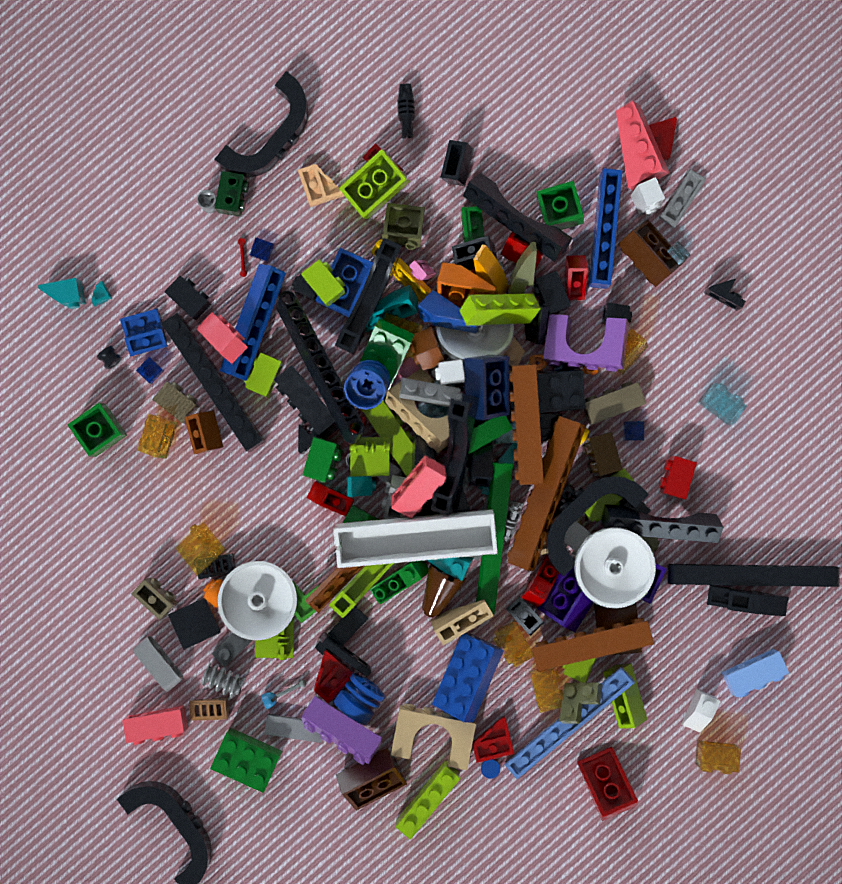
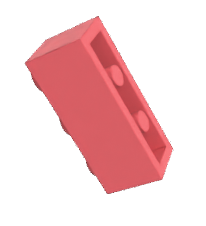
[196,312,248,364]
[391,455,446,519]
[122,705,188,745]

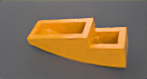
[473,244,509,294]

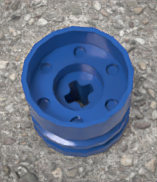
[344,360,391,410]
[334,673,386,725]

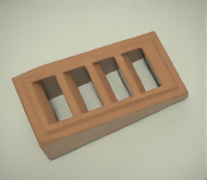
[189,697,230,721]

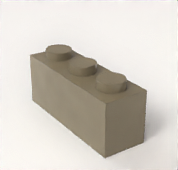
[583,381,647,425]

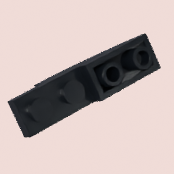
[707,585,789,616]

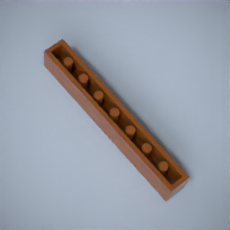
[507,416,586,571]

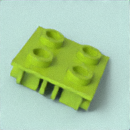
[350,437,390,476]
[255,619,294,660]

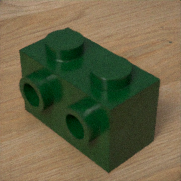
[215,171,249,217]

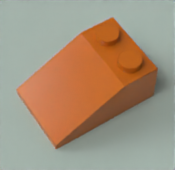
[437,262,496,308]

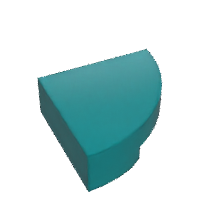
[92,281,112,307]

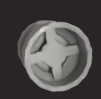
[197,190,217,213]

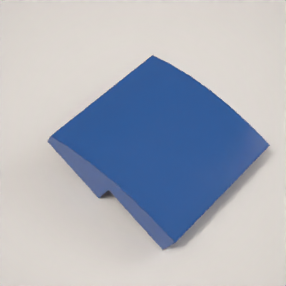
[120,308,168,357]

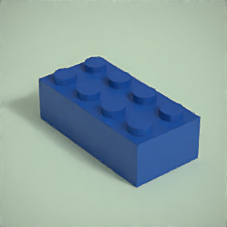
[432,633,504,722]

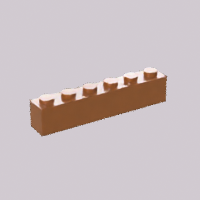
[509,364,544,485]
[532,618,655,671]

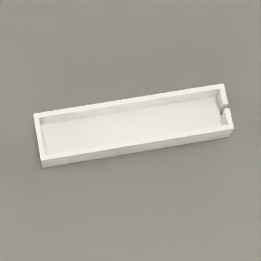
[333,509,497,568]

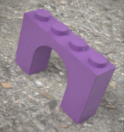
[543,314,629,372]

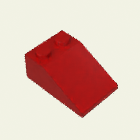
[577,746,638,821]

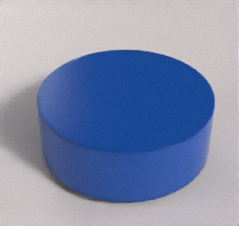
[481,759,500,779]

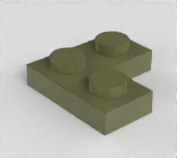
[559,682,603,724]

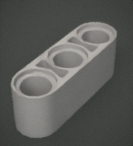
[133,636,184,692]

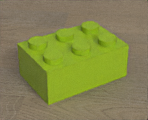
[339,149,410,219]

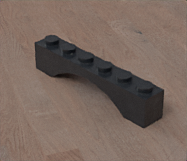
[463,173,573,262]
[335,238,403,355]
[431,393,479,516]
[601,504,724,543]

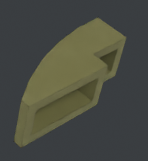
[508,242,537,294]

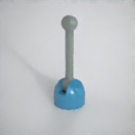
[261,680,307,709]

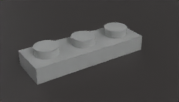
[399,378,460,407]

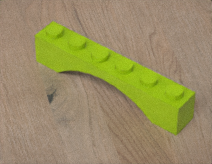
[329,563,394,618]

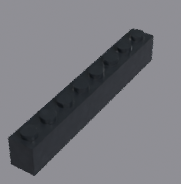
[161,313,266,452]

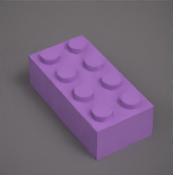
[302,696,382,765]

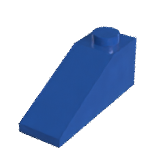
[418,290,478,334]

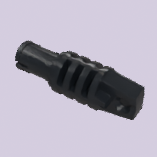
[397,84,415,139]

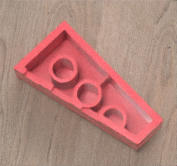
[616,101,669,191]

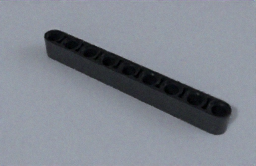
[276,291,365,444]
[667,564,840,587]

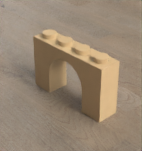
[385,368,449,453]
[391,703,476,770]

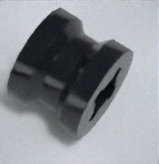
[97,346,122,370]

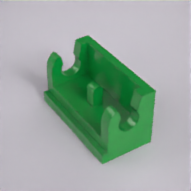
[461,206,484,243]

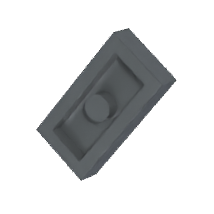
[212,633,253,667]

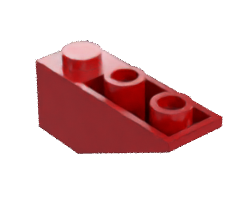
[521,554,559,607]

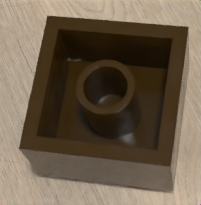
[582,432,623,476]

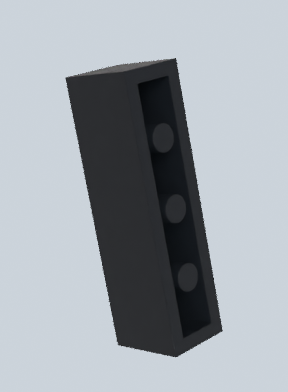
[274,365,338,440]

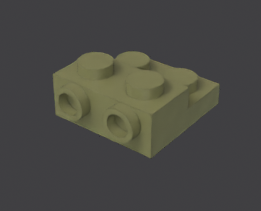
[382,203,425,250]

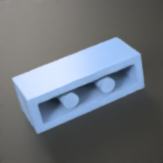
[721,649,789,698]

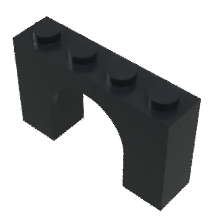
[412,433,493,487]

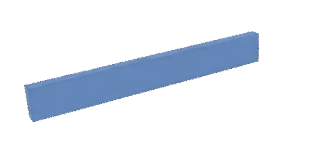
[504,666,635,779]

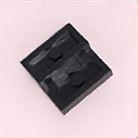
[168,598,221,650]

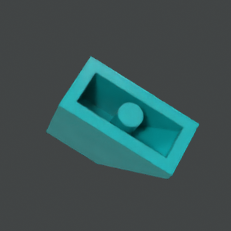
[38,278,86,309]
[347,476,377,497]

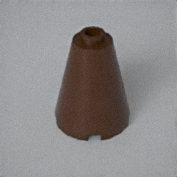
[422,563,466,618]

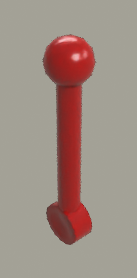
[238,238,247,277]

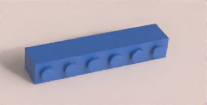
[588,168,623,289]
[220,264,286,381]

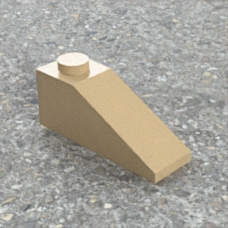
[430,600,494,646]

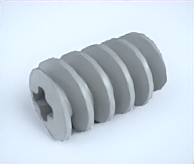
[201,662,246,699]

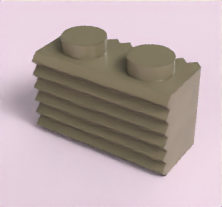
[152,381,200,424]

